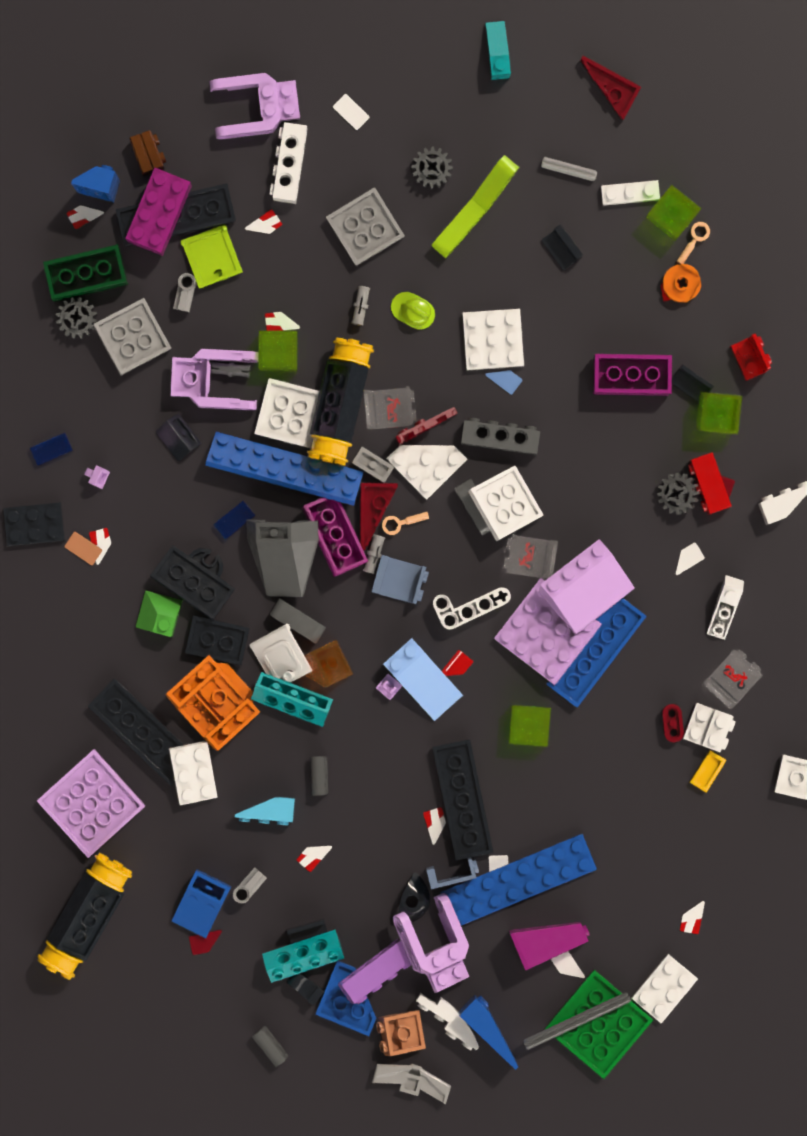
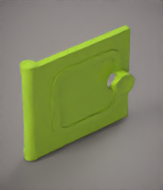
[181,224,243,289]

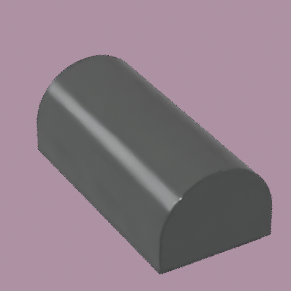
[310,756,328,795]
[252,1026,288,1067]

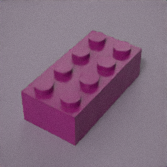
[126,168,192,256]
[593,354,672,396]

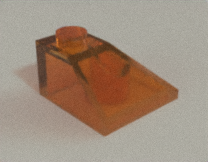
[304,640,353,687]

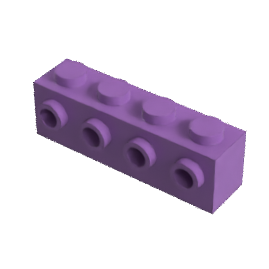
[338,938,411,1004]

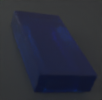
[30,433,73,466]
[213,501,256,539]

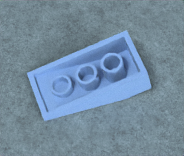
[384,638,463,721]

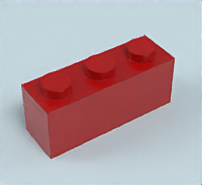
[688,452,732,515]

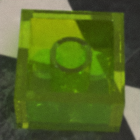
[646,185,701,241]
[258,331,298,371]
[696,391,742,434]
[509,705,551,747]

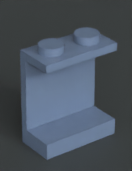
[372,555,429,604]
[426,857,479,889]

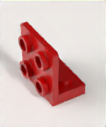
[730,333,772,381]

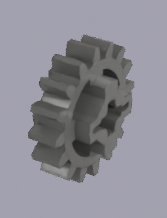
[412,146,453,189]
[56,297,98,339]
[657,473,700,515]

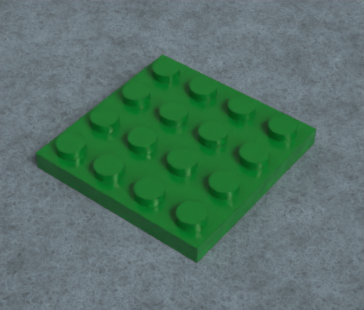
[545,970,653,1079]

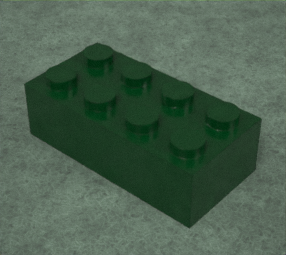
[43,245,129,302]

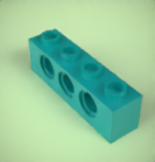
[251,672,333,727]
[262,930,344,983]

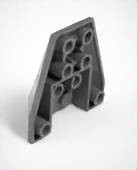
[246,519,319,597]

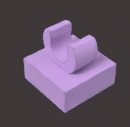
[84,465,110,489]
[376,674,402,700]

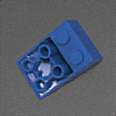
[172,869,232,938]

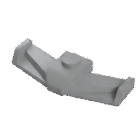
[372,1064,451,1104]

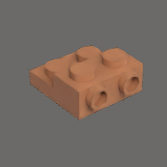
[376,1010,426,1056]

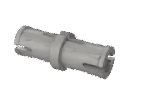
[351,286,370,326]
[363,534,385,574]

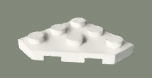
[386,445,467,500]

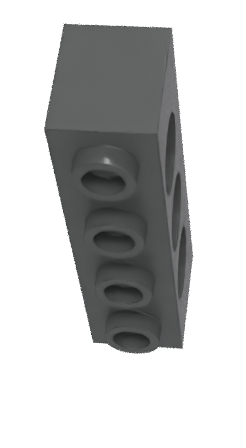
[461,418,540,455]

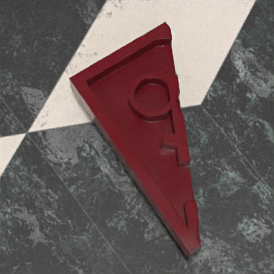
[580,56,641,120]
[396,407,458,446]
[360,483,398,550]

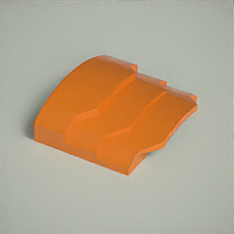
[165,655,260,751]

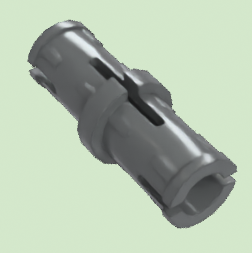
[211,362,251,378]

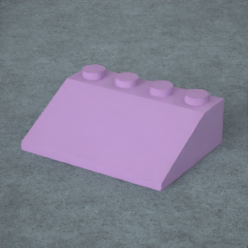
[539,539,635,635]

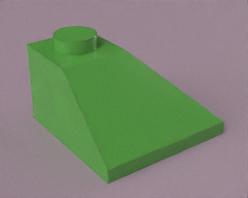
[136,591,183,637]

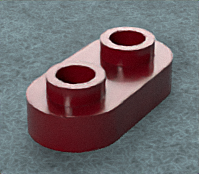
[662,704,684,742]

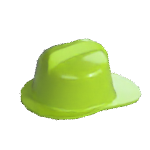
[391,292,435,329]

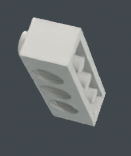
[270,122,308,204]

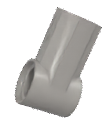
[173,273,197,312]
[233,867,267,903]

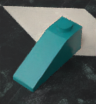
[485,21,511,80]

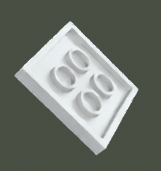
[463,309,524,370]
[255,378,320,448]
[468,466,543,541]

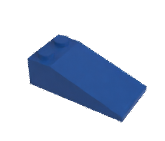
[459,995,518,1070]

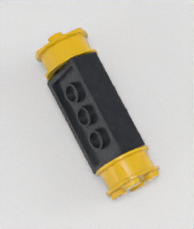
[307,337,374,466]
[37,852,132,980]

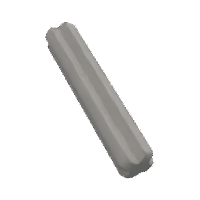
[541,157,597,181]

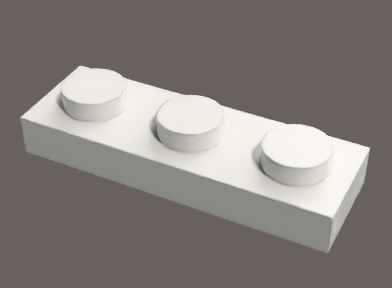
[601,180,660,206]

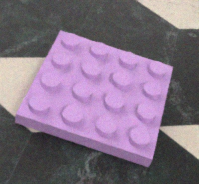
[494,578,602,685]
[37,749,146,858]

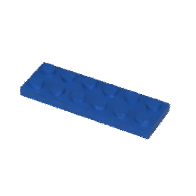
[546,598,647,708]

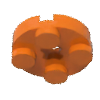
[663,264,701,303]

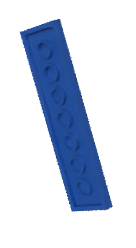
[206,432,363,506]
[440,834,597,925]

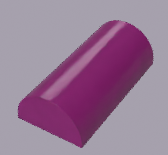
[302,498,368,577]

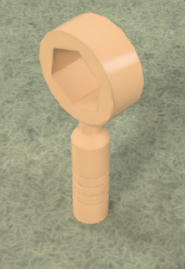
[676,222,710,264]
[382,512,429,535]

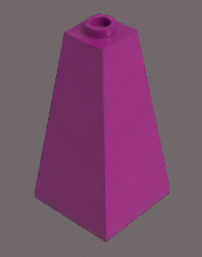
[509,922,590,970]

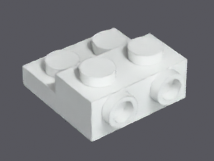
[683,703,735,752]

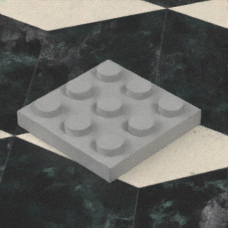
[326,187,405,266]
[93,298,171,376]

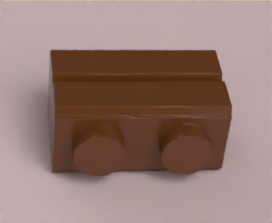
[129,130,166,176]

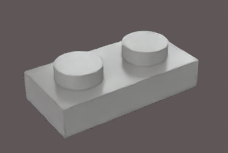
[352,447,394,483]

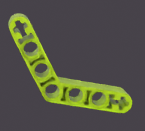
[431,155,520,258]

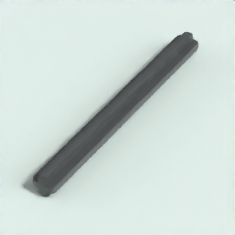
[523,992,631,1050]

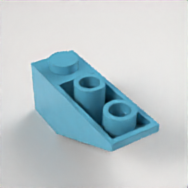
[235,797,295,825]

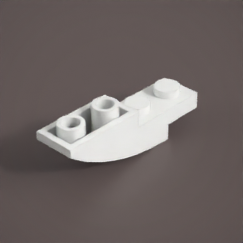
[416,993,479,1050]

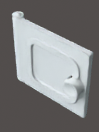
[250,624,313,683]

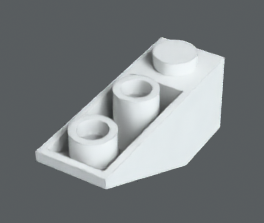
[758,481,807,525]
[707,575,744,640]

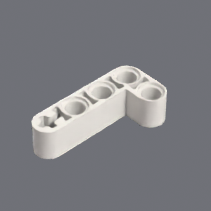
[433,588,511,629]

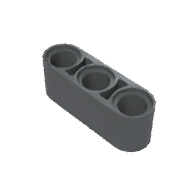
[454,478,490,536]
[269,598,326,644]

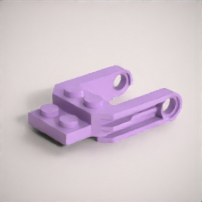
[209,73,300,139]
[171,349,259,410]
[393,893,469,993]

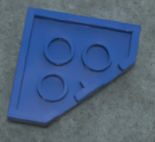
[315,960,376,1036]

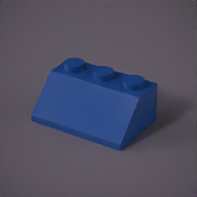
[71,165,120,203]

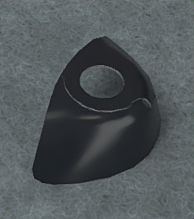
[399,873,430,923]

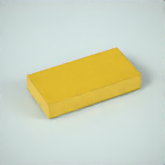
[690,750,726,793]

